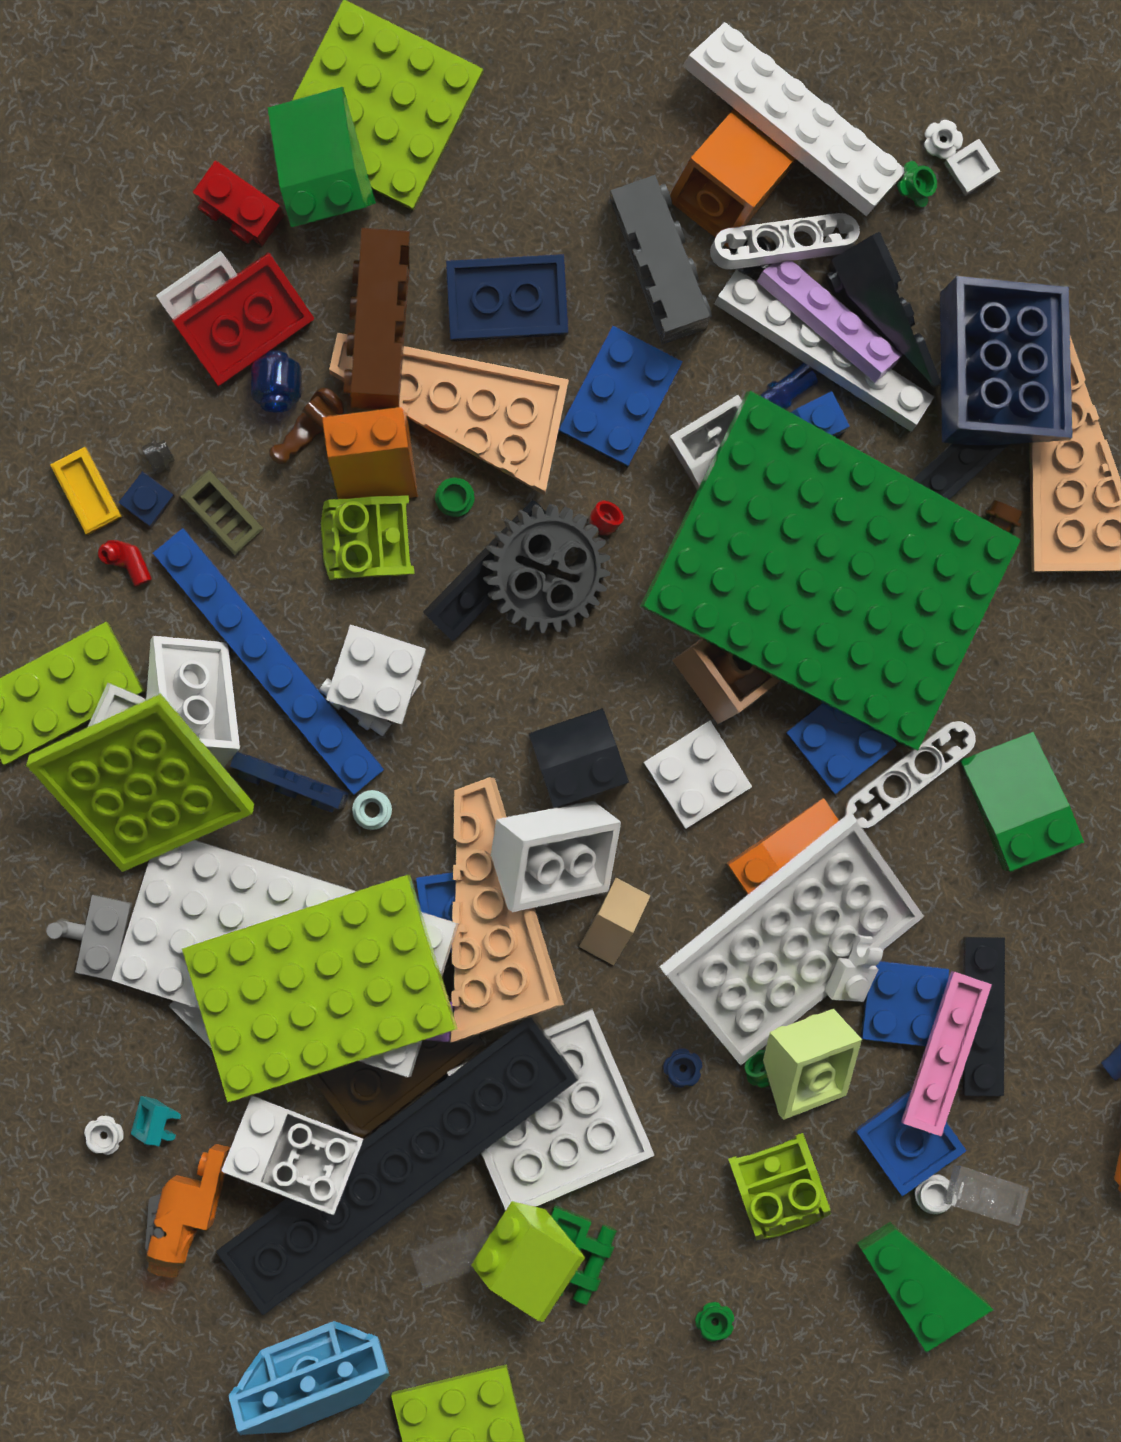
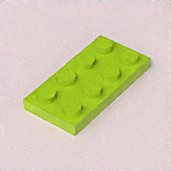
[0,622,145,765]

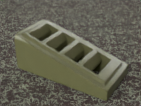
[179,470,264,555]

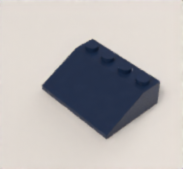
[940,276,1073,446]

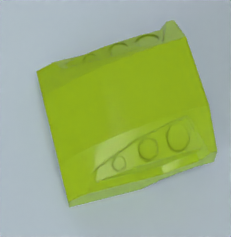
[321,495,414,580]
[728,1133,831,1240]

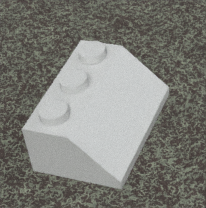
[491,801,621,912]

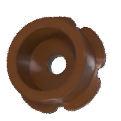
[985,500,1023,532]

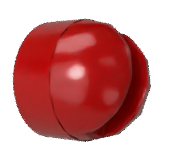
[589,501,624,535]

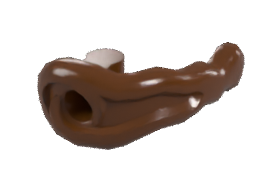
[269,388,344,464]

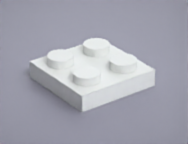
[326,625,426,724]
[643,721,752,829]

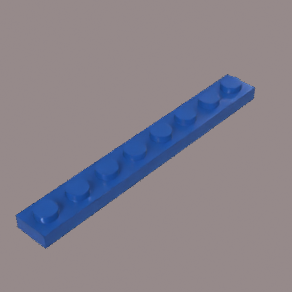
[153,528,385,795]

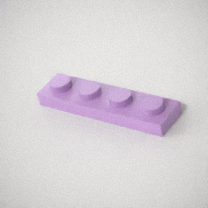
[757,261,902,383]

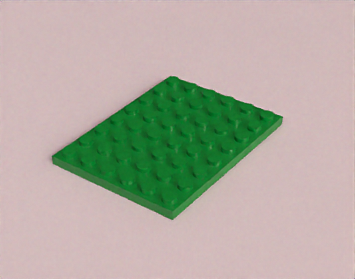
[640,391,1021,751]

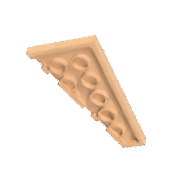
[1029,336,1121,573]

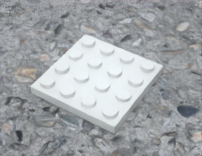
[447,1008,655,1210]

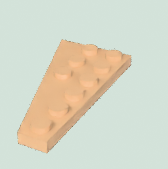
[329,333,569,495]
[451,777,564,1043]

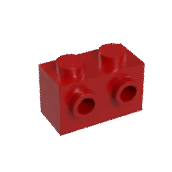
[193,160,285,246]

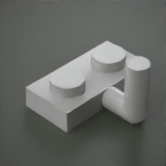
[46,895,132,980]

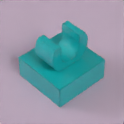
[131,1096,181,1146]

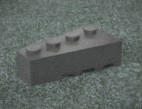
[610,175,712,345]

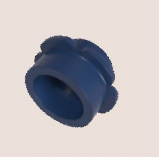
[663,1048,702,1088]

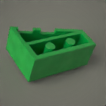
[857,1222,994,1353]

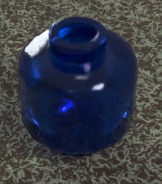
[251,351,302,413]

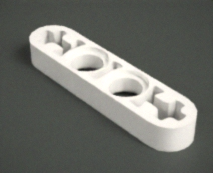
[710,213,860,269]
[845,721,976,828]

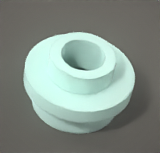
[352,790,392,830]

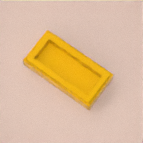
[50,447,122,535]

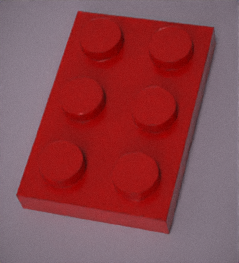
[171,252,315,386]

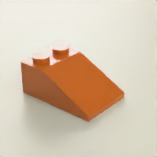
[726,798,839,895]

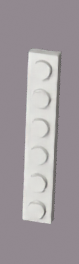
[714,269,934,432]

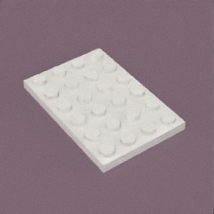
[660,813,924,1065]

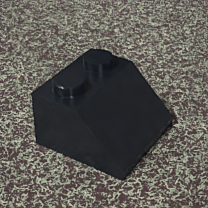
[529,708,629,808]

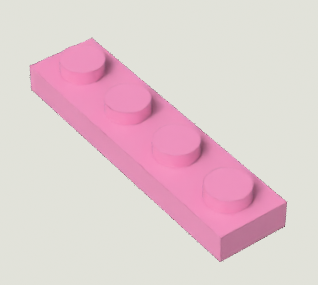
[901,971,992,1136]

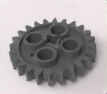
[482,504,611,633]

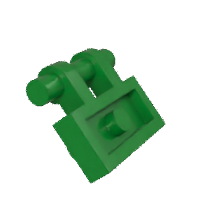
[551,1205,617,1305]

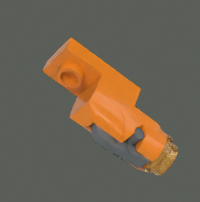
[145,1144,231,1278]

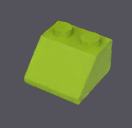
[471,1201,585,1322]

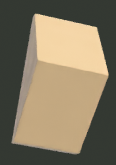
[579,878,650,965]

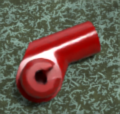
[98,540,152,587]

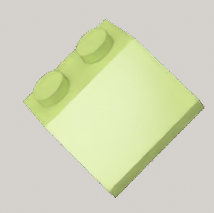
[763,1009,862,1120]

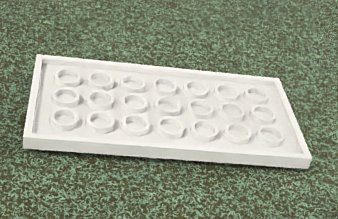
[112,840,459,1077]

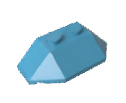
[228,1321,390,1435]

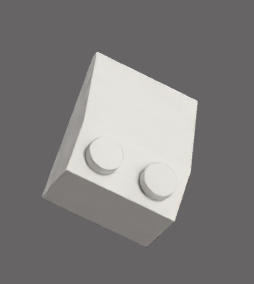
[146,636,240,767]

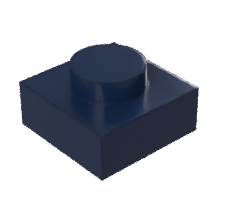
[119,471,175,527]

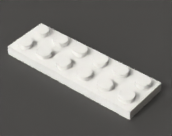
[682,22,905,216]

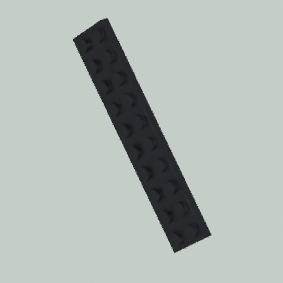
[216,1016,579,1315]

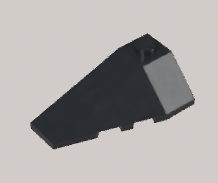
[826,232,941,391]

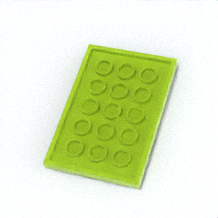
[182,875,458,1102]

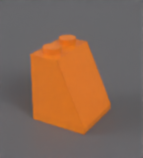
[670,109,797,248]
[322,407,418,499]

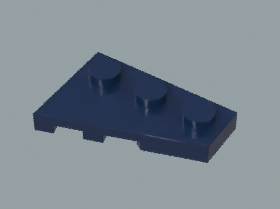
[230,752,350,813]

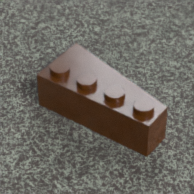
[344,228,410,410]

